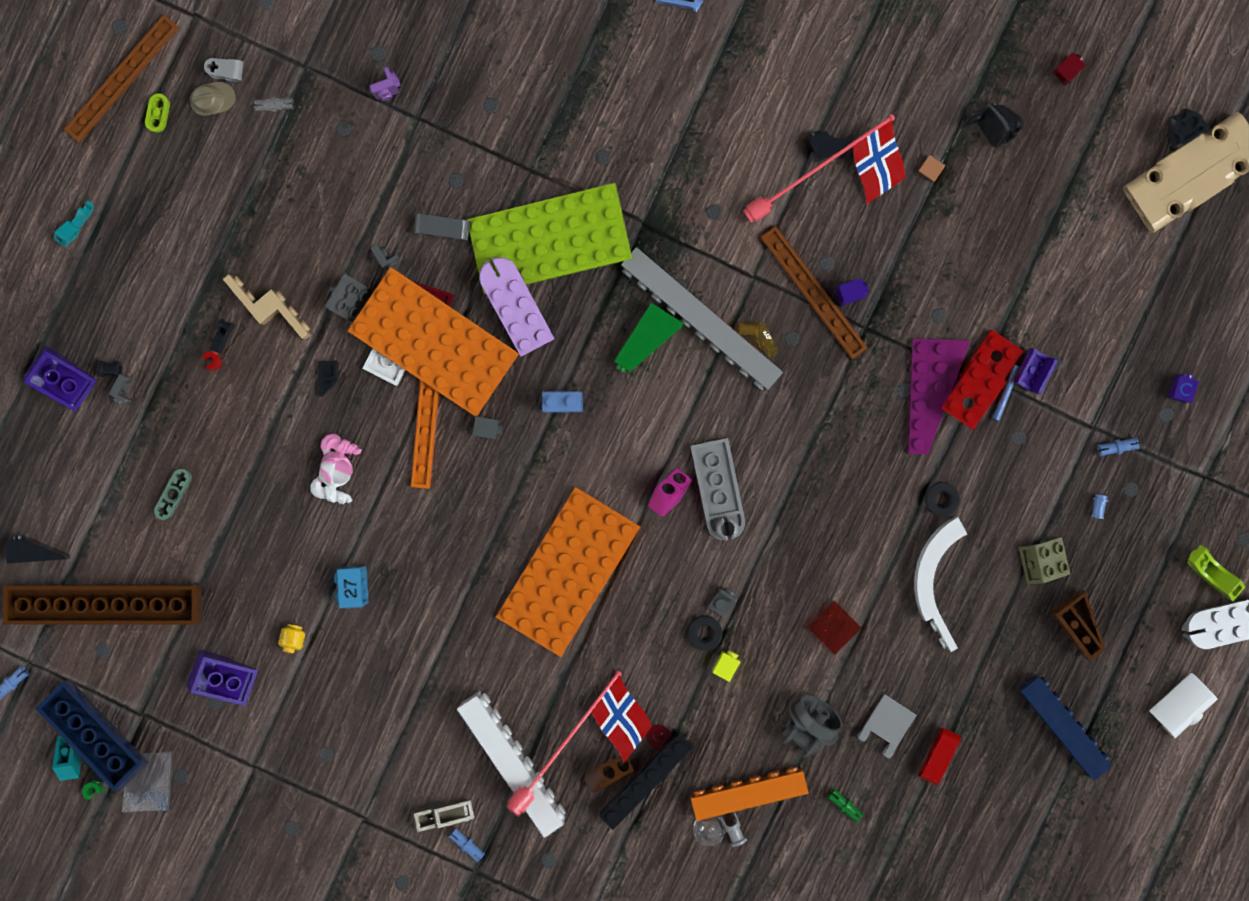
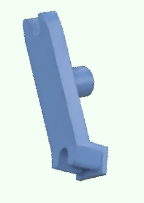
[656,0,703,12]

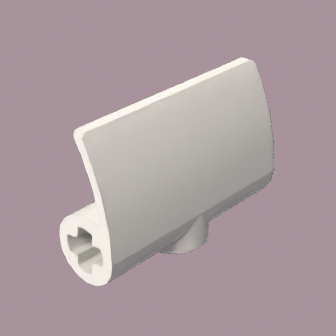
[1149,673,1218,738]

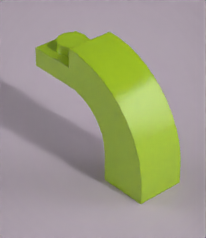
[1187,545,1245,601]

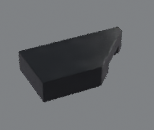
[318,361,339,397]

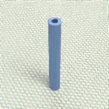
[992,365,1020,421]

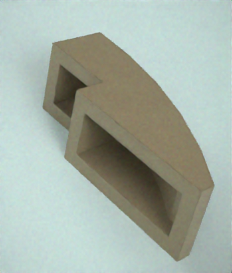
[411,800,475,832]

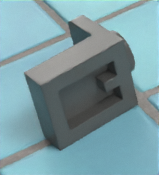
[371,244,401,270]
[109,374,132,405]
[708,587,737,617]

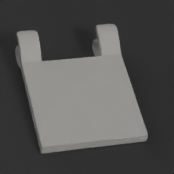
[857,694,917,758]

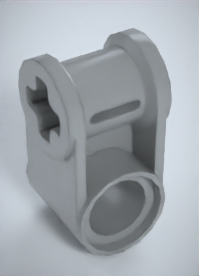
[204,58,243,82]

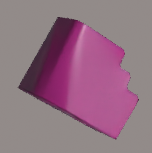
[648,468,692,516]

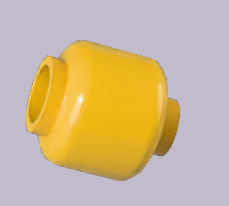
[278,624,305,654]

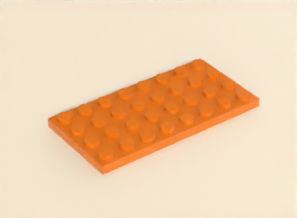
[348,267,519,417]
[496,487,641,657]

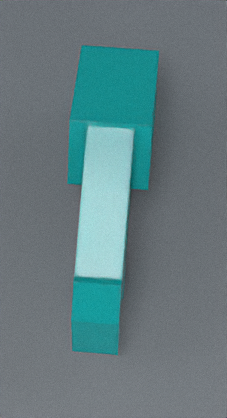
[54,201,94,248]

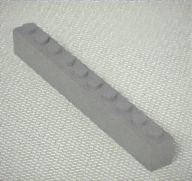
[621,247,783,390]

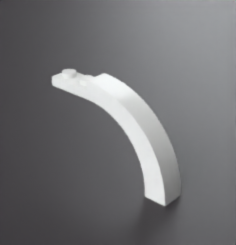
[914,516,967,652]

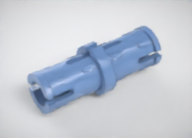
[1097,437,1139,457]
[0,666,29,700]
[448,828,485,862]

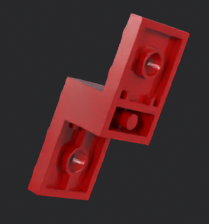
[941,330,1023,430]

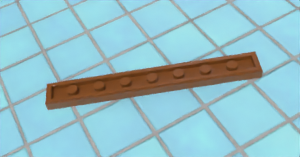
[63,14,180,143]
[760,226,868,360]

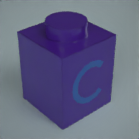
[1168,373,1199,404]

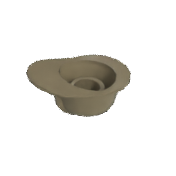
[190,82,235,116]

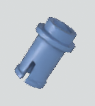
[1091,494,1109,519]

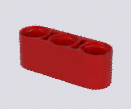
[919,727,961,785]

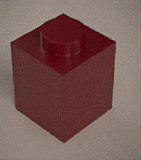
[1052,52,1086,86]

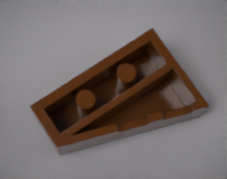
[1050,590,1106,661]

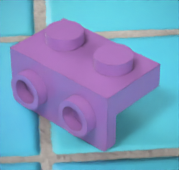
[370,67,401,101]

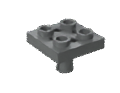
[325,273,373,323]

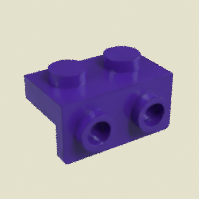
[1013,348,1058,395]

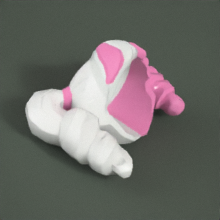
[311,434,362,504]

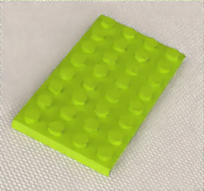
[467,183,633,295]

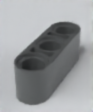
[413,214,470,241]

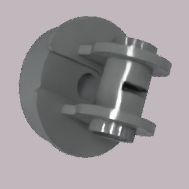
[781,695,843,759]

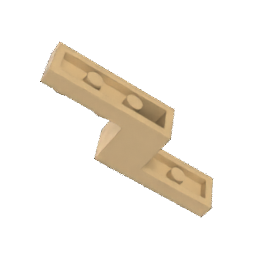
[223,275,311,340]

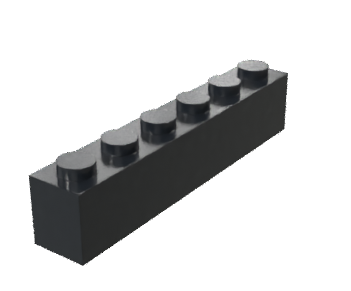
[599,730,694,830]

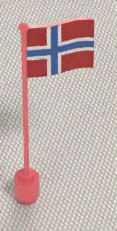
[743,114,905,223]
[506,671,652,816]

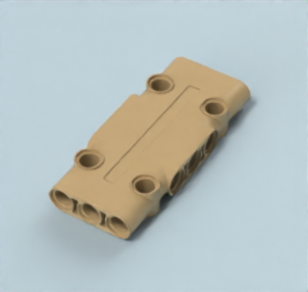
[1123,112,1249,233]

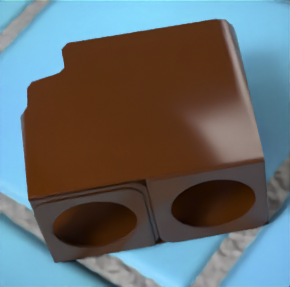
[584,756,634,793]

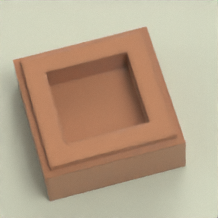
[918,155,945,183]

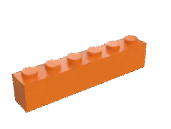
[690,766,809,821]

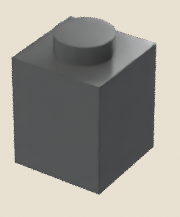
[473,416,502,439]

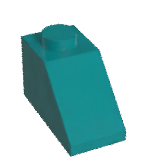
[52,736,81,781]

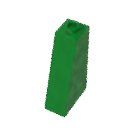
[614,303,684,373]

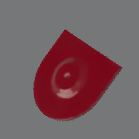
[647,725,673,751]

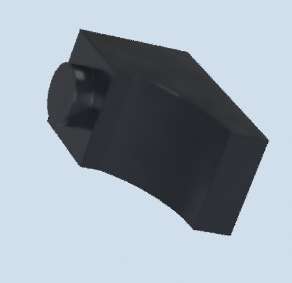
[807,130,852,162]

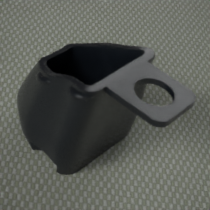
[966,103,1024,148]
[1166,108,1209,150]

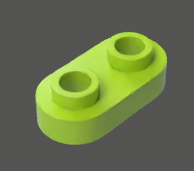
[145,94,170,133]

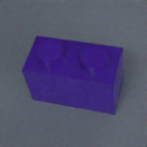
[835,278,869,307]

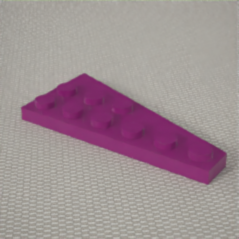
[908,339,971,454]

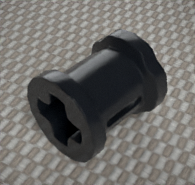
[98,361,123,378]

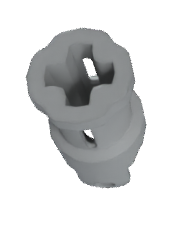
[720,812,747,847]

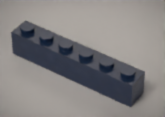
[1017,674,1112,781]

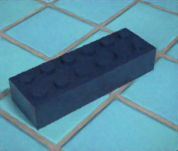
[35,681,149,792]

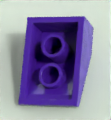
[24,345,97,412]
[187,650,258,706]

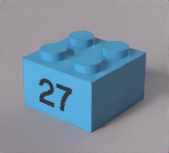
[334,565,369,608]

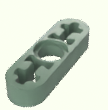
[154,469,192,520]

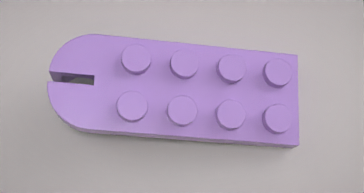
[479,257,554,357]

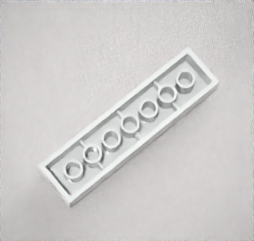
[457,691,566,838]

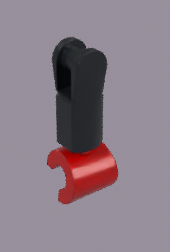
[201,319,234,371]

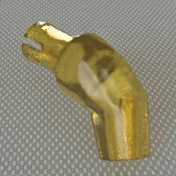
[738,322,778,358]

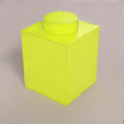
[712,650,741,682]

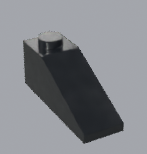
[5,535,70,564]

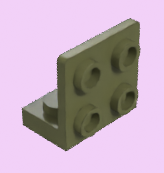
[1019,537,1070,584]

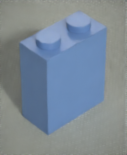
[542,392,583,412]

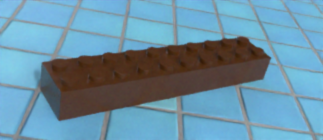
[3,584,202,625]

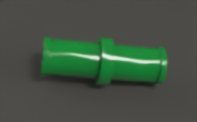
[827,788,863,823]

